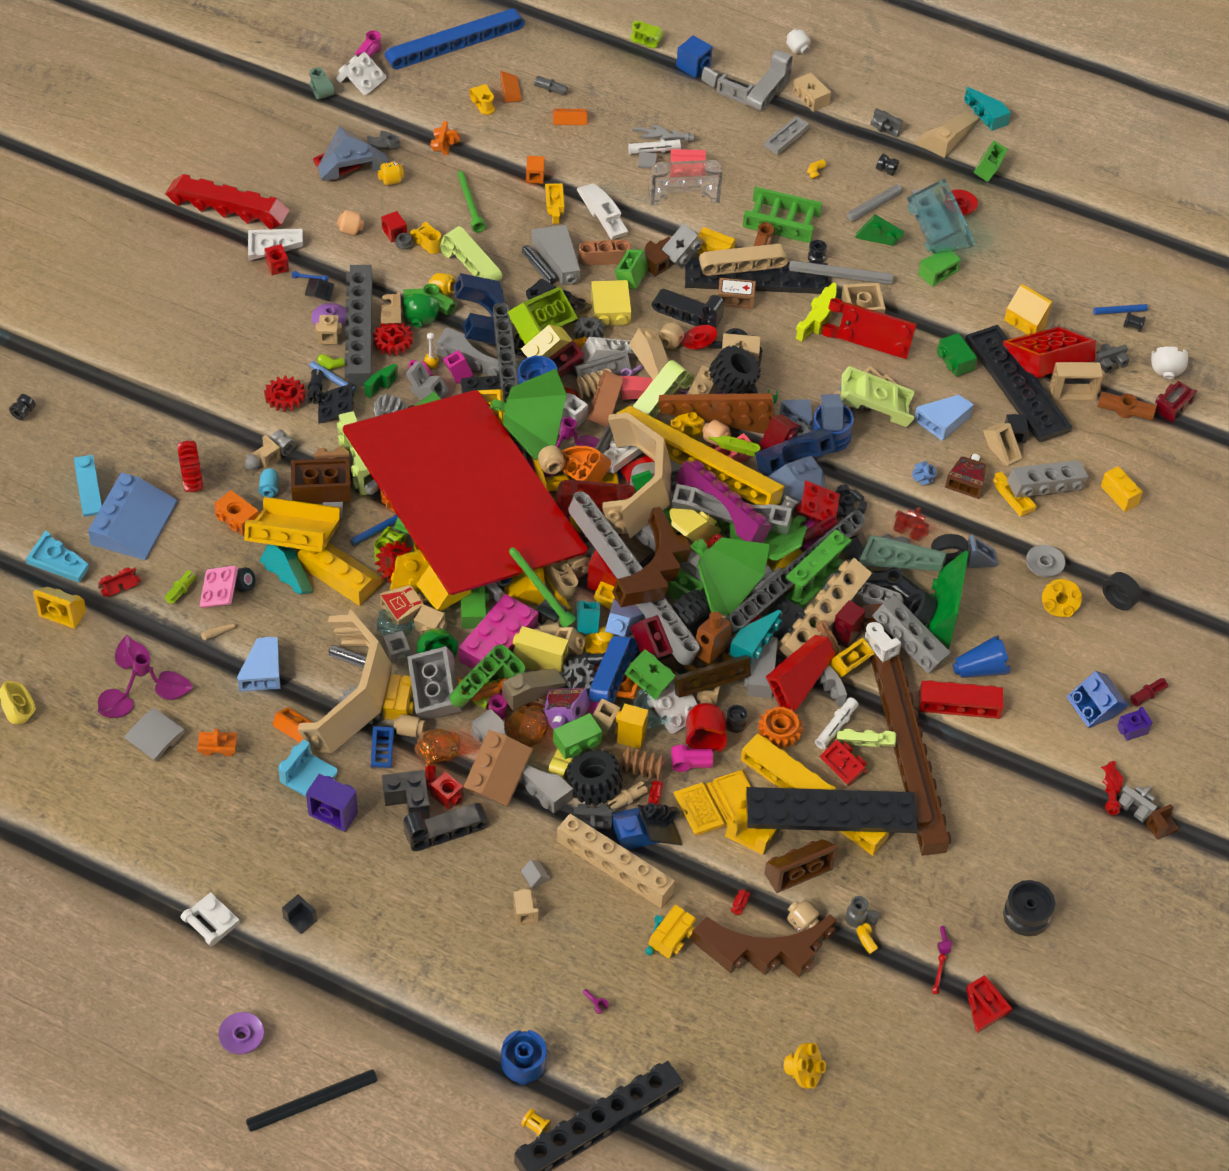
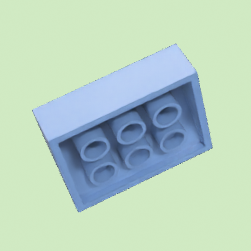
[88,472,178,560]

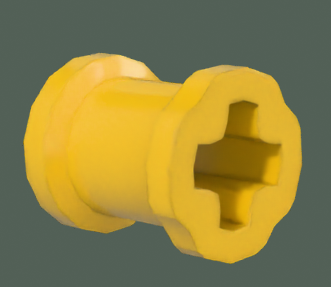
[521,1108,551,1136]

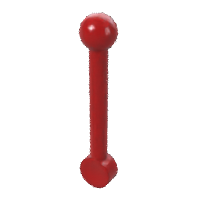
[932,954,947,994]

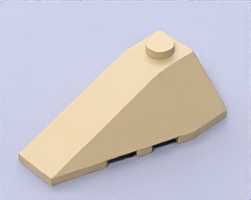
[915,111,979,158]
[629,328,679,395]

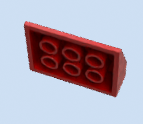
[1003,326,1096,378]

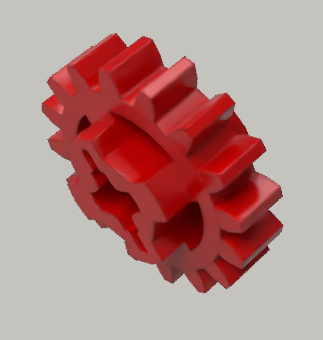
[373,323,413,356]
[264,375,306,412]
[375,541,412,583]

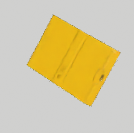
[673,770,751,835]

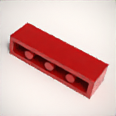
[919,680,1003,719]

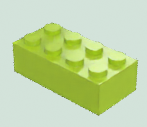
[507,286,578,345]

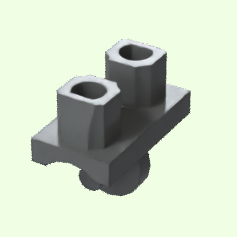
[870,108,903,137]
[1096,343,1130,373]
[574,804,612,830]

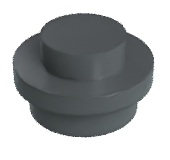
[395,233,413,249]

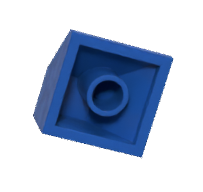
[612,808,659,850]

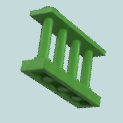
[743,186,822,243]
[785,530,851,609]

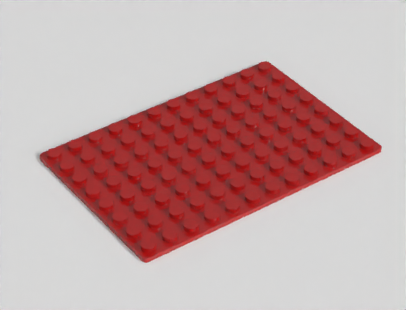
[342,390,588,595]

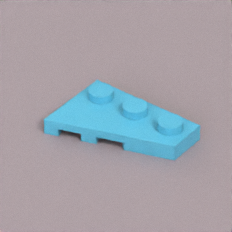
[26,530,89,583]

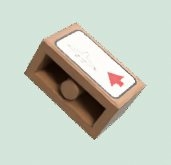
[718,278,756,309]

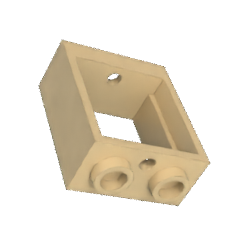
[1049,362,1105,401]

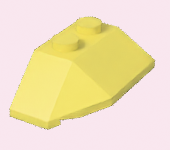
[669,508,721,542]

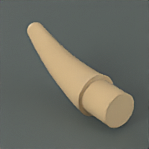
[201,624,236,640]

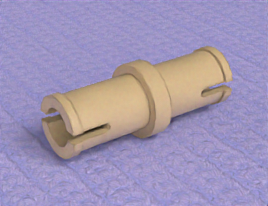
[605,781,648,813]

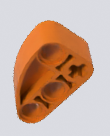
[561,446,611,489]

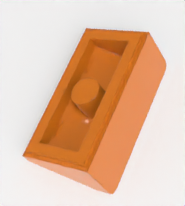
[500,71,522,102]
[553,108,587,125]
[272,707,314,743]

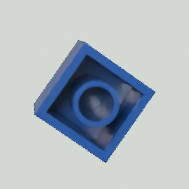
[676,35,713,78]

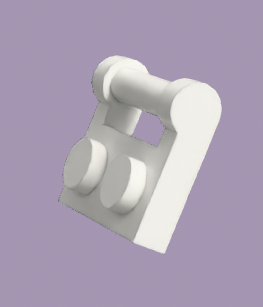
[181,892,240,946]

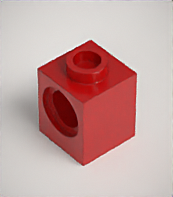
[381,211,407,243]
[264,244,289,276]
[430,771,464,810]

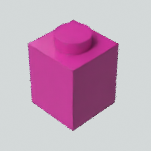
[443,350,473,384]

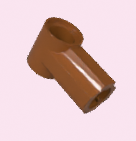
[754,222,774,246]

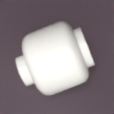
[786,29,811,54]

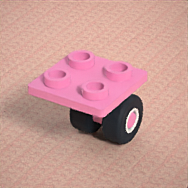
[200,566,256,608]

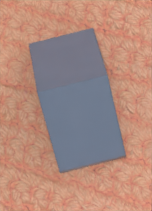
[820,394,843,432]
[779,399,813,426]
[967,534,999,568]

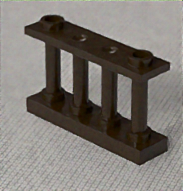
[657,648,751,698]

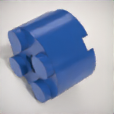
[501,1030,547,1085]

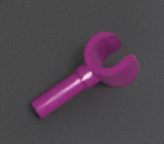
[937,926,952,954]
[582,989,609,1014]

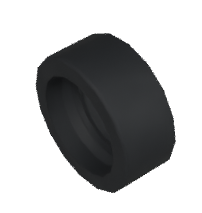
[931,534,969,567]
[1102,572,1142,610]
[904,589,936,626]

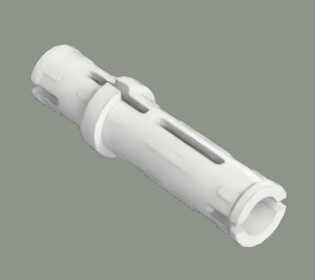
[628,139,681,155]
[815,697,859,749]

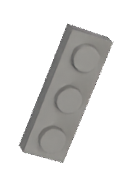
[764,116,809,155]
[574,352,631,378]

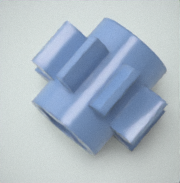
[912,461,936,486]

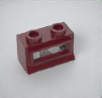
[1155,381,1197,423]

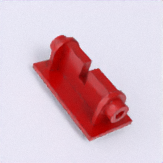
[98,567,141,598]

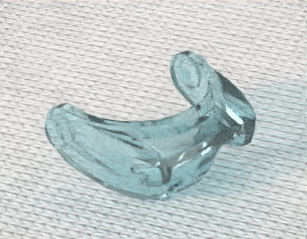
[377,609,415,636]
[634,689,668,728]

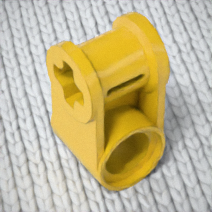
[469,84,495,115]
[410,222,442,254]

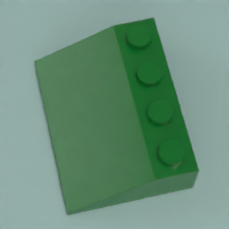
[925,551,968,649]

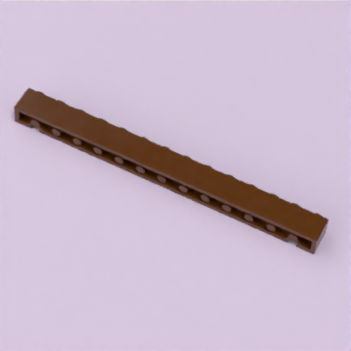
[861,603,951,856]

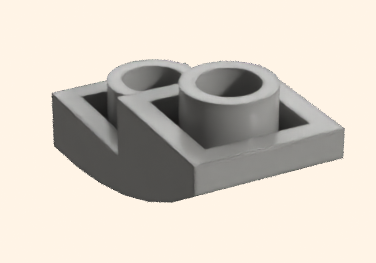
[818,665,847,707]

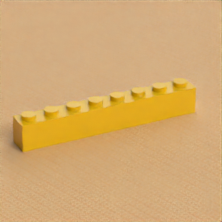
[741,733,889,856]

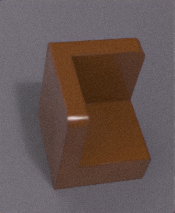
[1146,804,1179,840]

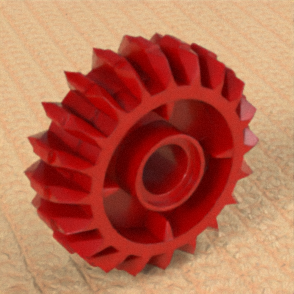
[177,440,203,493]

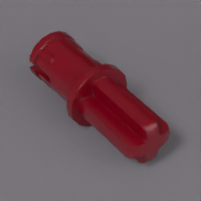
[803,515,838,544]
[1130,678,1168,707]

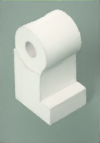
[865,622,901,662]

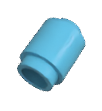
[258,469,279,498]

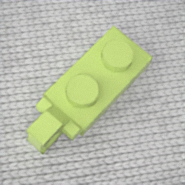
[837,729,896,748]

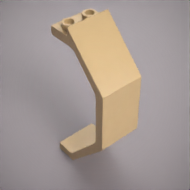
[603,412,672,538]
[298,609,393,754]

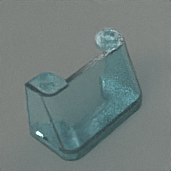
[907,178,977,254]

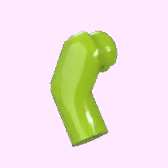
[317,354,345,370]

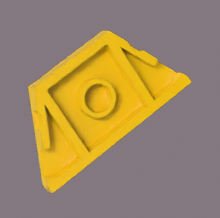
[389,550,429,593]

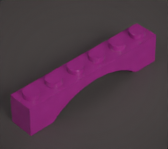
[675,460,772,543]

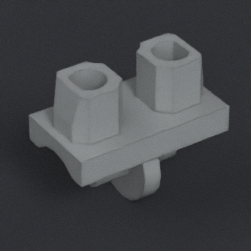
[1119,785,1157,823]

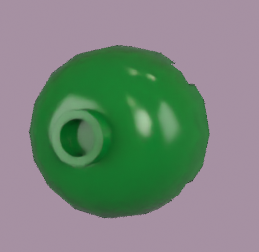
[402,293,440,327]
[416,628,458,657]

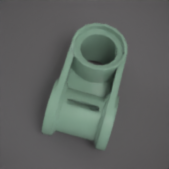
[309,67,334,100]

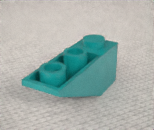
[964,87,1011,131]
[259,544,313,595]
[576,601,600,634]
[730,610,782,665]

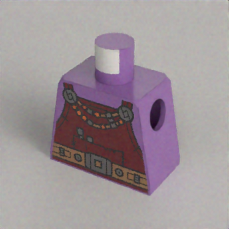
[545,688,591,729]

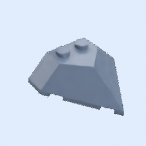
[318,125,388,181]
[768,456,831,532]

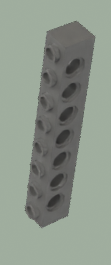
[344,265,372,386]

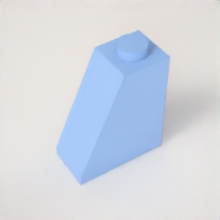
[914,395,973,441]
[605,599,647,637]
[237,637,280,692]

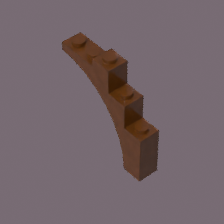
[612,507,692,607]
[691,914,837,977]

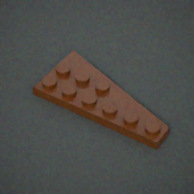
[658,393,775,434]

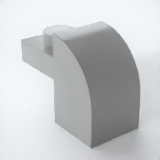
[405,361,449,400]

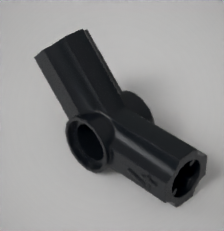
[866,567,922,600]

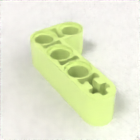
[440,226,502,281]
[633,360,695,418]

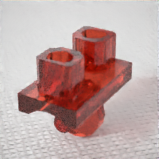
[894,507,930,542]

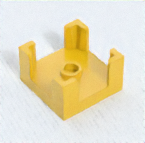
[725,793,777,855]

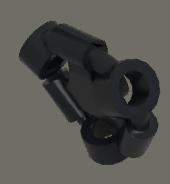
[835,484,868,518]

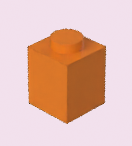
[526,155,545,184]

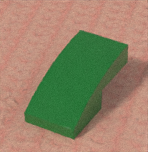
[364,364,398,398]

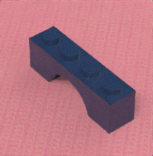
[755,428,835,476]

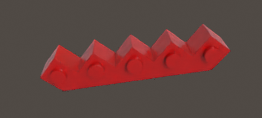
[165,174,289,230]

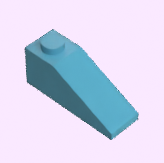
[74,455,102,517]

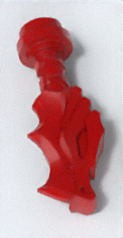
[1101,761,1123,815]

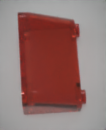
[557,480,636,518]

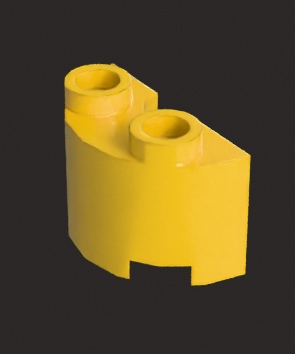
[670,411,705,439]

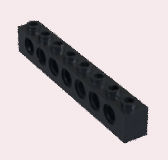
[514,1061,684,1171]

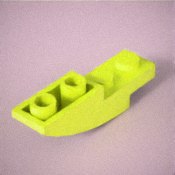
[796,282,836,342]

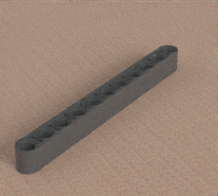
[493,303,527,460]
[724,511,865,634]

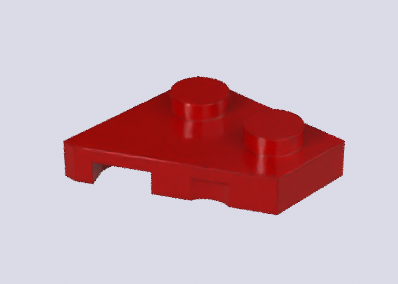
[966,975,1012,1033]

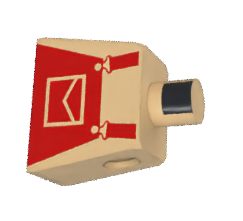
[380,585,429,632]

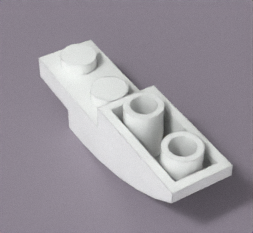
[577,183,628,240]

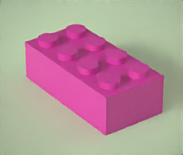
[459,594,538,670]

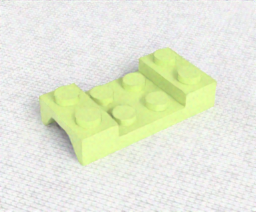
[841,366,914,427]
[336,411,372,496]

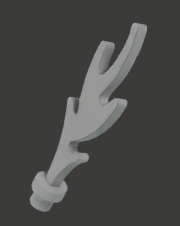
[632,125,695,143]

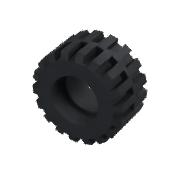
[709,345,761,394]
[672,589,711,639]
[567,749,623,806]

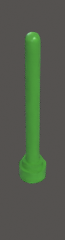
[457,171,486,233]
[509,548,577,627]

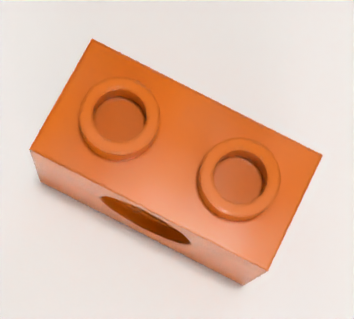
[214,490,259,536]

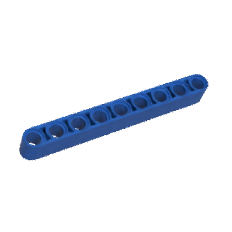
[385,8,525,70]

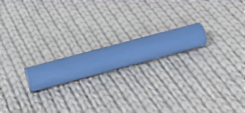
[309,361,356,393]

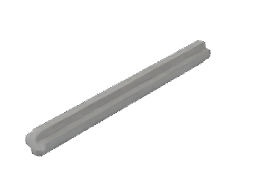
[789,260,893,284]

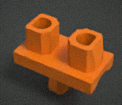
[431,121,460,156]
[197,728,237,756]

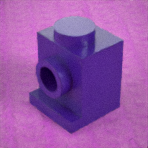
[1117,707,1153,741]

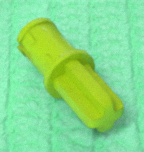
[164,570,197,604]

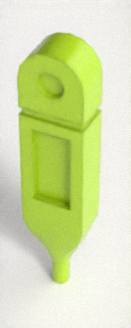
[709,435,760,456]

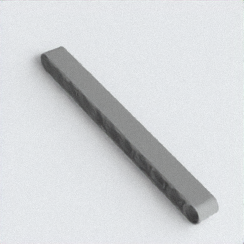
[568,492,699,665]

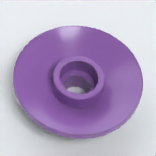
[312,303,347,327]
[218,1012,264,1054]

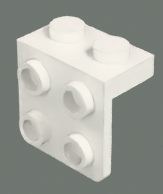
[336,51,386,95]
[642,681,697,734]

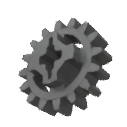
[559,658,597,696]

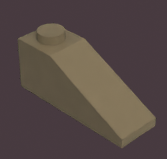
[502,668,566,710]

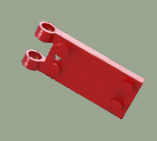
[821,298,917,359]

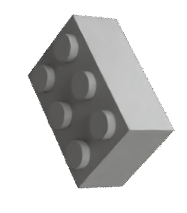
[407,647,462,720]

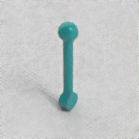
[645,915,663,955]

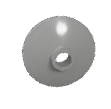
[1026,545,1065,577]

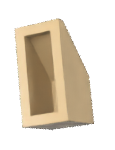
[983,423,1022,466]

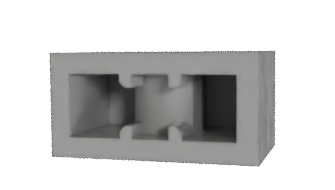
[662,223,704,268]

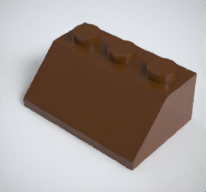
[291,458,351,503]
[764,839,837,893]

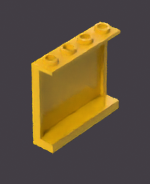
[244,497,340,552]

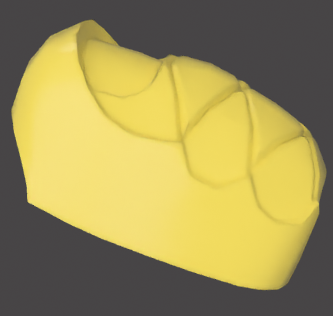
[0,681,36,725]

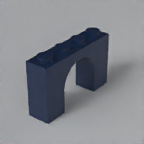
[453,273,513,346]

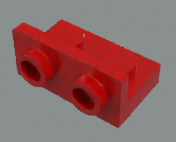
[819,740,869,786]

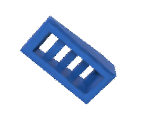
[371,726,394,768]

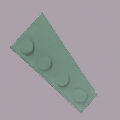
[860,535,947,571]

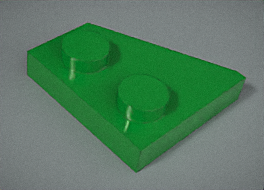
[855,214,904,246]

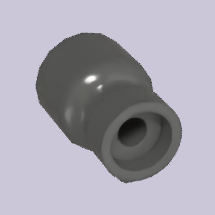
[845,896,879,928]

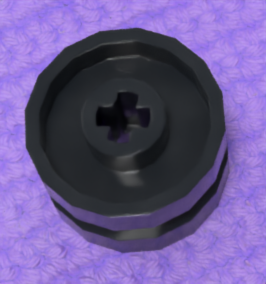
[1003,880,1056,937]

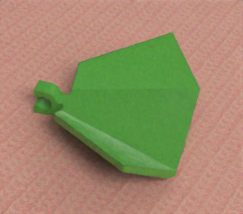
[490,369,567,460]
[730,515,807,560]
[690,537,770,616]

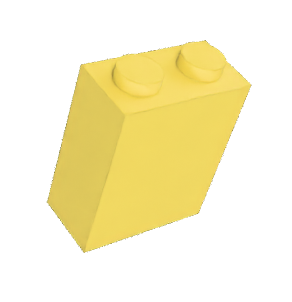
[591,280,631,326]
[521,325,572,358]
[513,626,568,672]

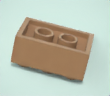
[463,729,533,807]

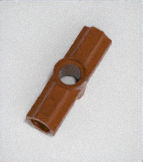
[1097,391,1157,420]

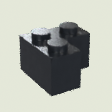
[382,770,430,820]

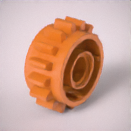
[758,706,803,749]

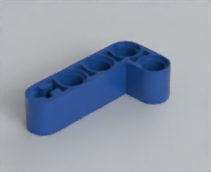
[589,636,641,703]

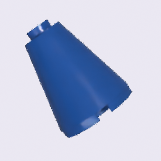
[952,635,1011,678]

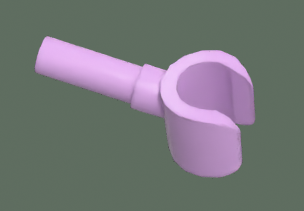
[620,365,643,376]

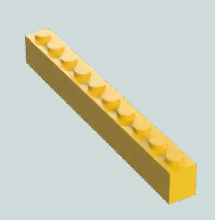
[616,406,784,505]

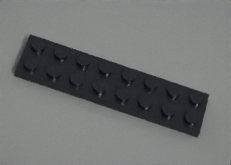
[685,257,829,294]
[965,325,1072,442]
[745,787,918,833]

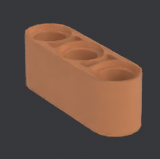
[579,240,631,265]
[587,370,623,427]

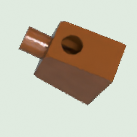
[695,612,732,664]

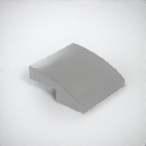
[124,708,185,762]

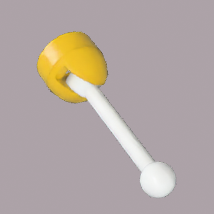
[424,333,439,369]

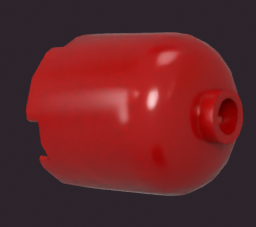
[686,703,727,753]

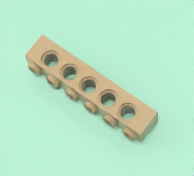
[779,558,872,657]
[557,814,675,908]

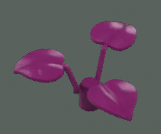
[529,417,610,477]
[98,635,193,718]

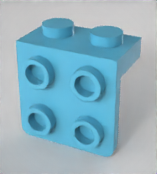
[278,739,337,797]

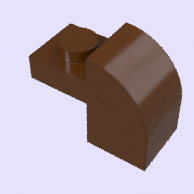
[644,237,671,277]

